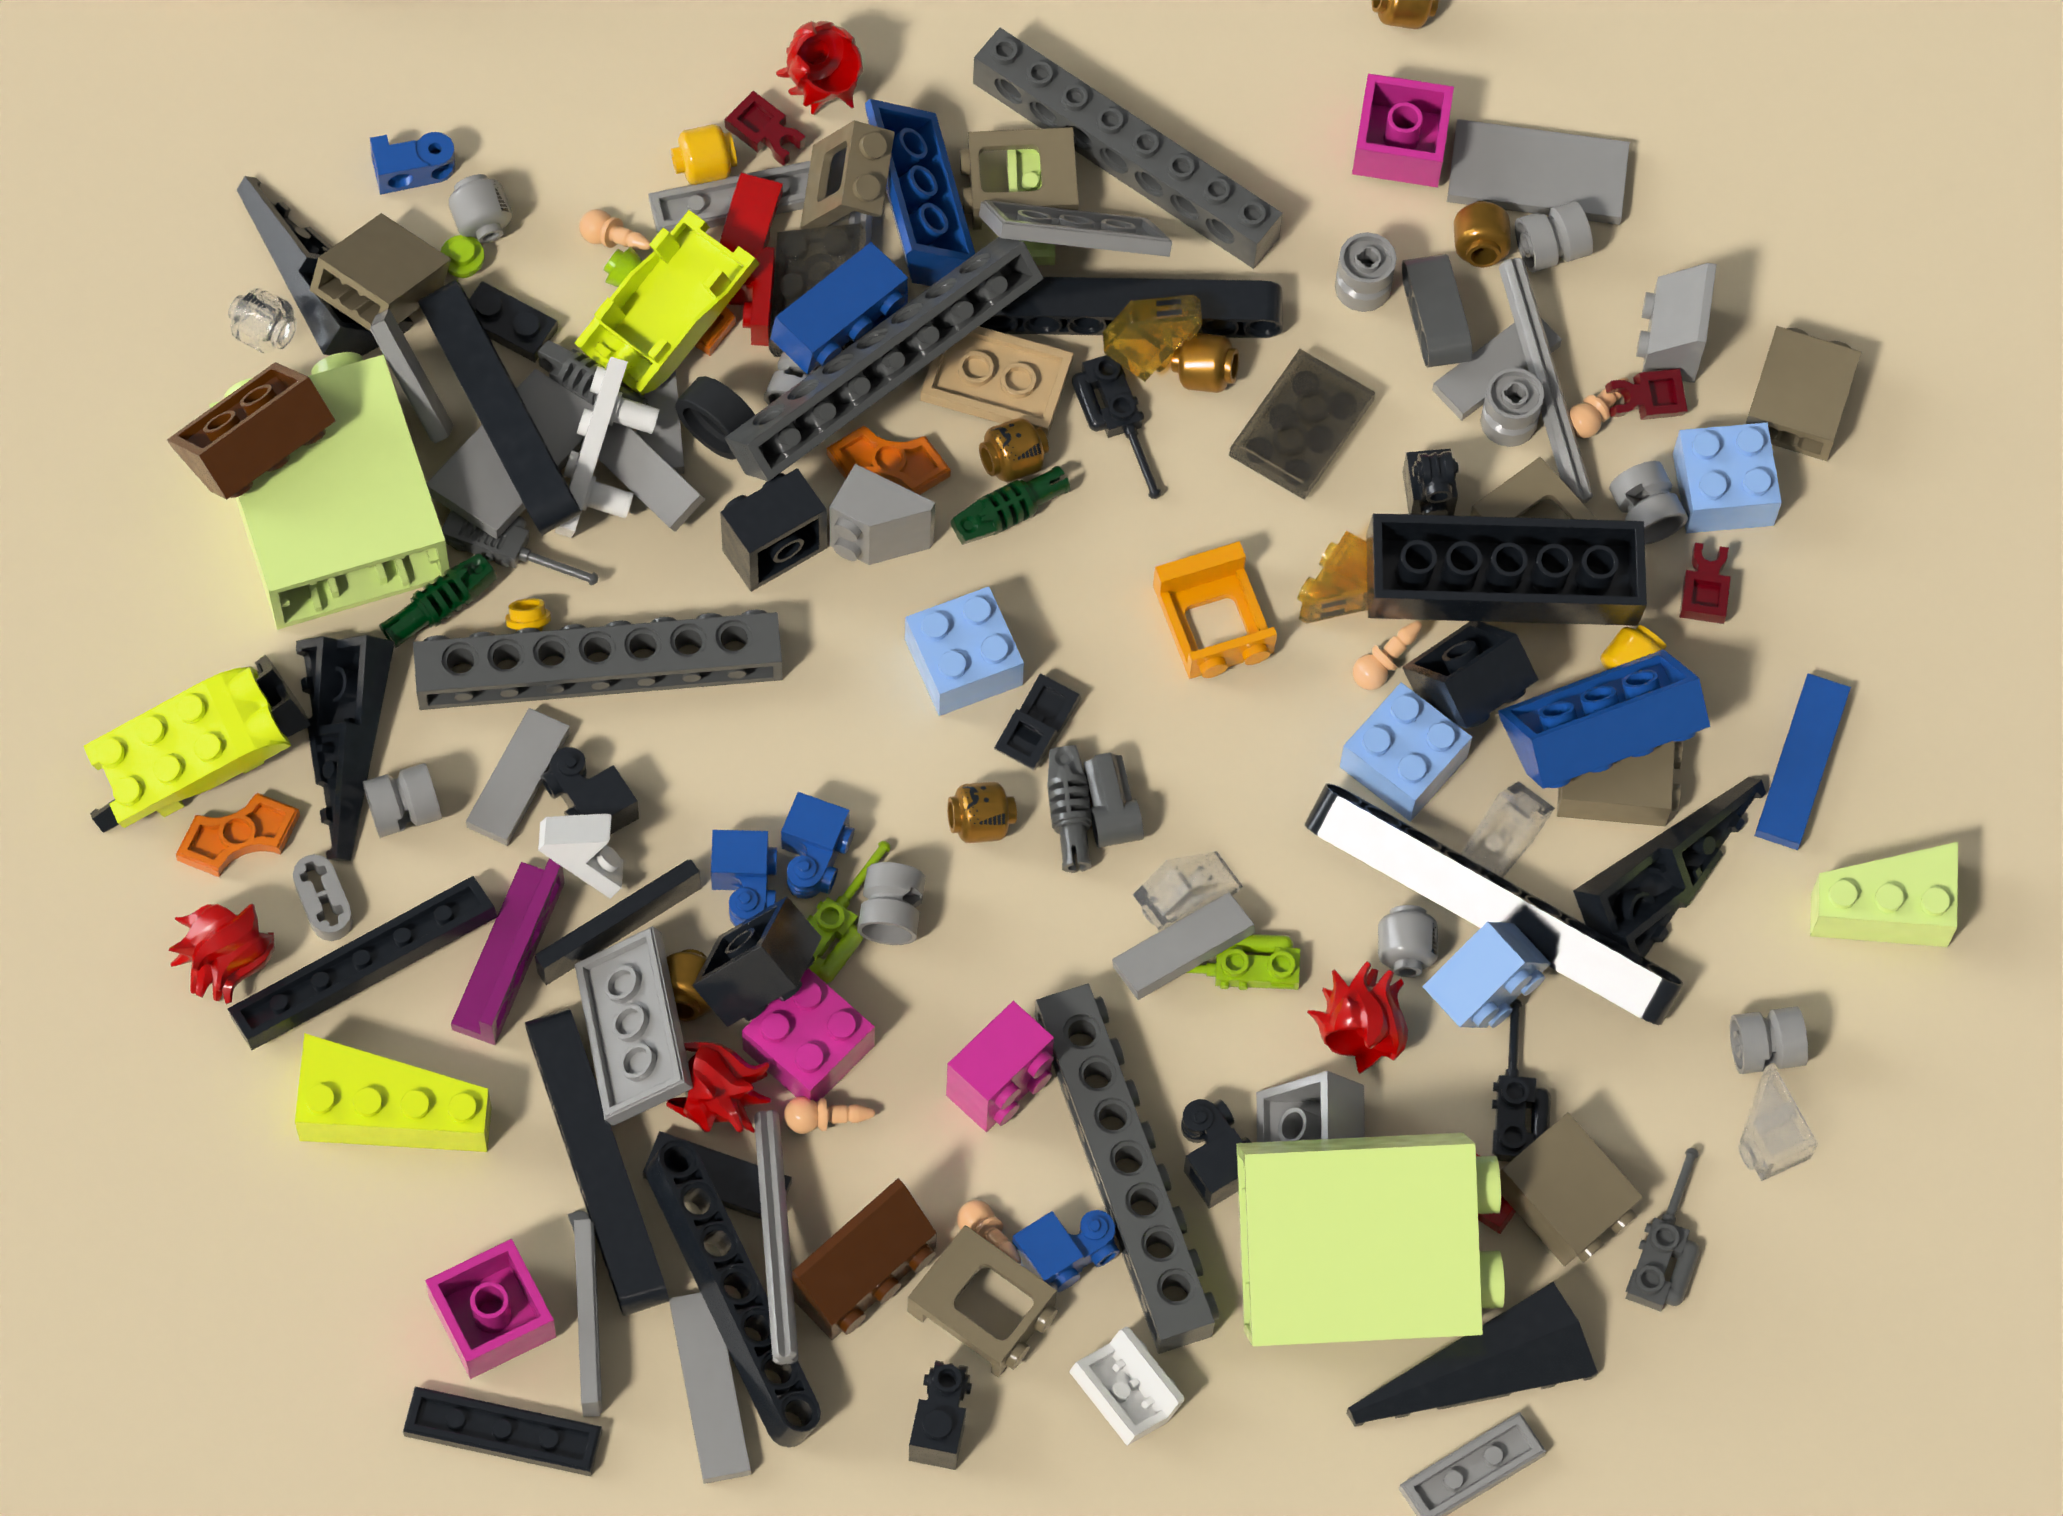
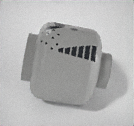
[449,174,512,243]
[1378,905,1438,977]

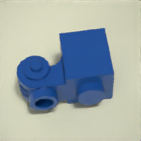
[781,792,855,899]
[711,830,777,926]
[1012,1210,1120,1292]

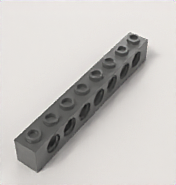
[973,27,1283,269]
[724,237,1044,482]
[413,609,783,710]
[1035,983,1219,1354]

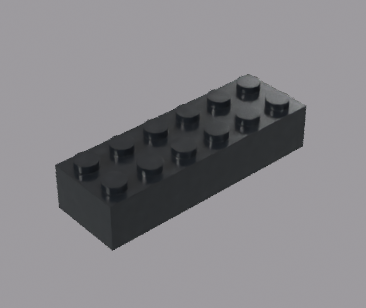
[1366,513,1647,626]

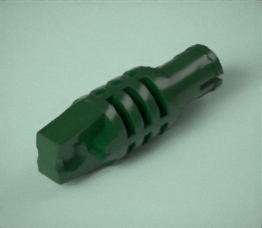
[950,466,1071,545]
[379,553,497,648]

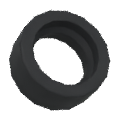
[675,376,755,460]

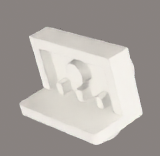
[1069,1327,1184,1446]

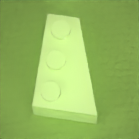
[1810,842,1958,947]

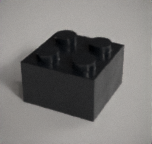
[720,468,827,592]
[1402,621,1539,728]
[692,897,822,1027]

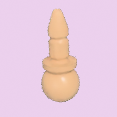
[579,209,651,250]
[1569,377,1629,438]
[1353,621,1422,690]
[784,1096,875,1134]
[957,1200,1021,1264]

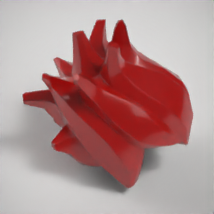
[776,21,863,115]
[168,904,275,1005]
[1307,961,1408,1074]
[666,1042,771,1133]

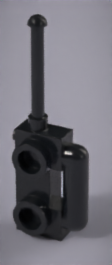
[1072,352,1161,499]
[1492,999,1551,1162]

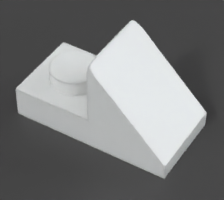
[538,814,623,899]

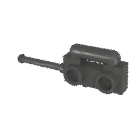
[442,510,598,585]
[1625,1148,1700,1312]

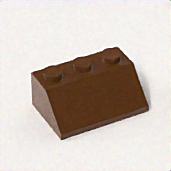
[167,362,336,500]
[792,1178,937,1340]

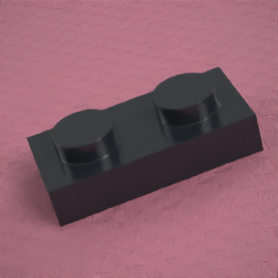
[469,281,558,363]

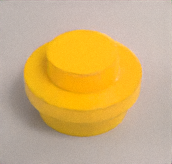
[505,598,551,631]

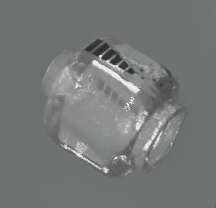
[228,288,297,353]

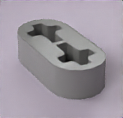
[293,854,353,941]

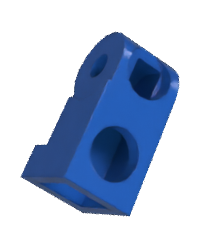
[370,132,455,195]

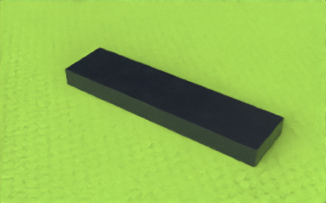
[535,859,701,985]
[403,1386,602,1476]

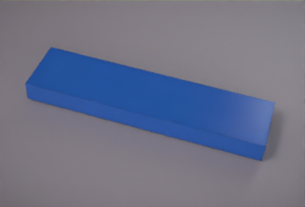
[1754,673,1851,850]

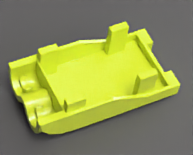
[575,210,760,396]
[83,666,291,828]

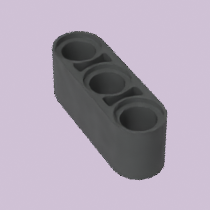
[1402,254,1472,368]

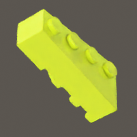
[295,1033,492,1152]

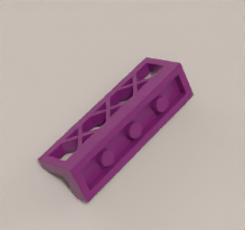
[451,858,565,1045]

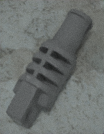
[538,340,648,405]
[1047,745,1093,873]

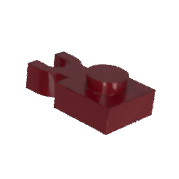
[725,91,806,166]
[1605,369,1688,420]
[1679,543,1731,624]

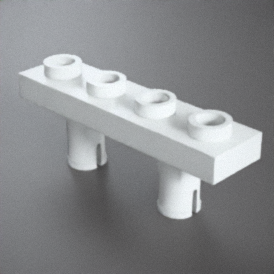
[554,357,660,538]

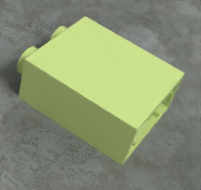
[209,352,450,630]
[1236,1133,1505,1346]

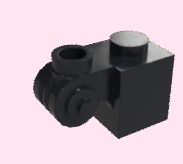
[1402,448,1459,516]
[540,747,639,835]
[1181,1099,1252,1209]
[909,1360,972,1470]

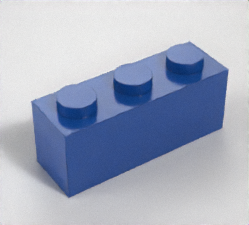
[770,242,908,374]

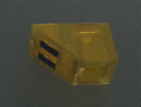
[1103,295,1202,382]
[1297,531,1368,624]

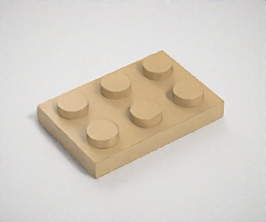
[920,327,1074,437]

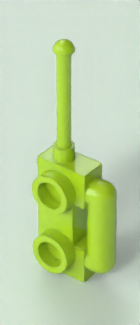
[807,841,891,984]
[1186,934,1300,990]

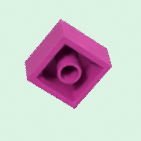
[1352,73,1454,188]
[742,968,875,1103]
[946,1000,1054,1133]
[425,1239,556,1379]

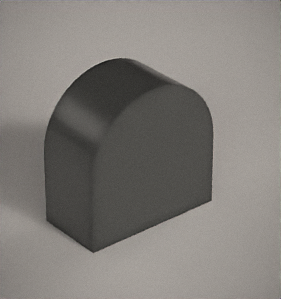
[568,1211,589,1232]

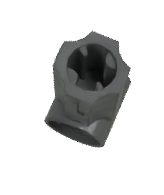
[1083,753,1144,848]

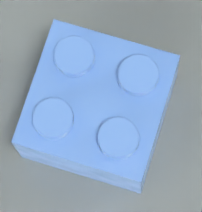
[1673,422,1782,533]
[905,586,1024,716]
[1340,682,1472,822]
[1422,921,1551,1028]

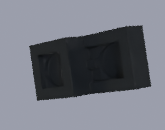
[994,673,1081,771]

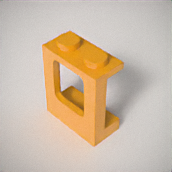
[1153,541,1277,679]

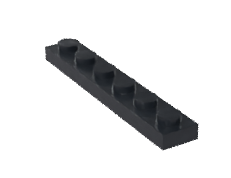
[228,876,498,1050]

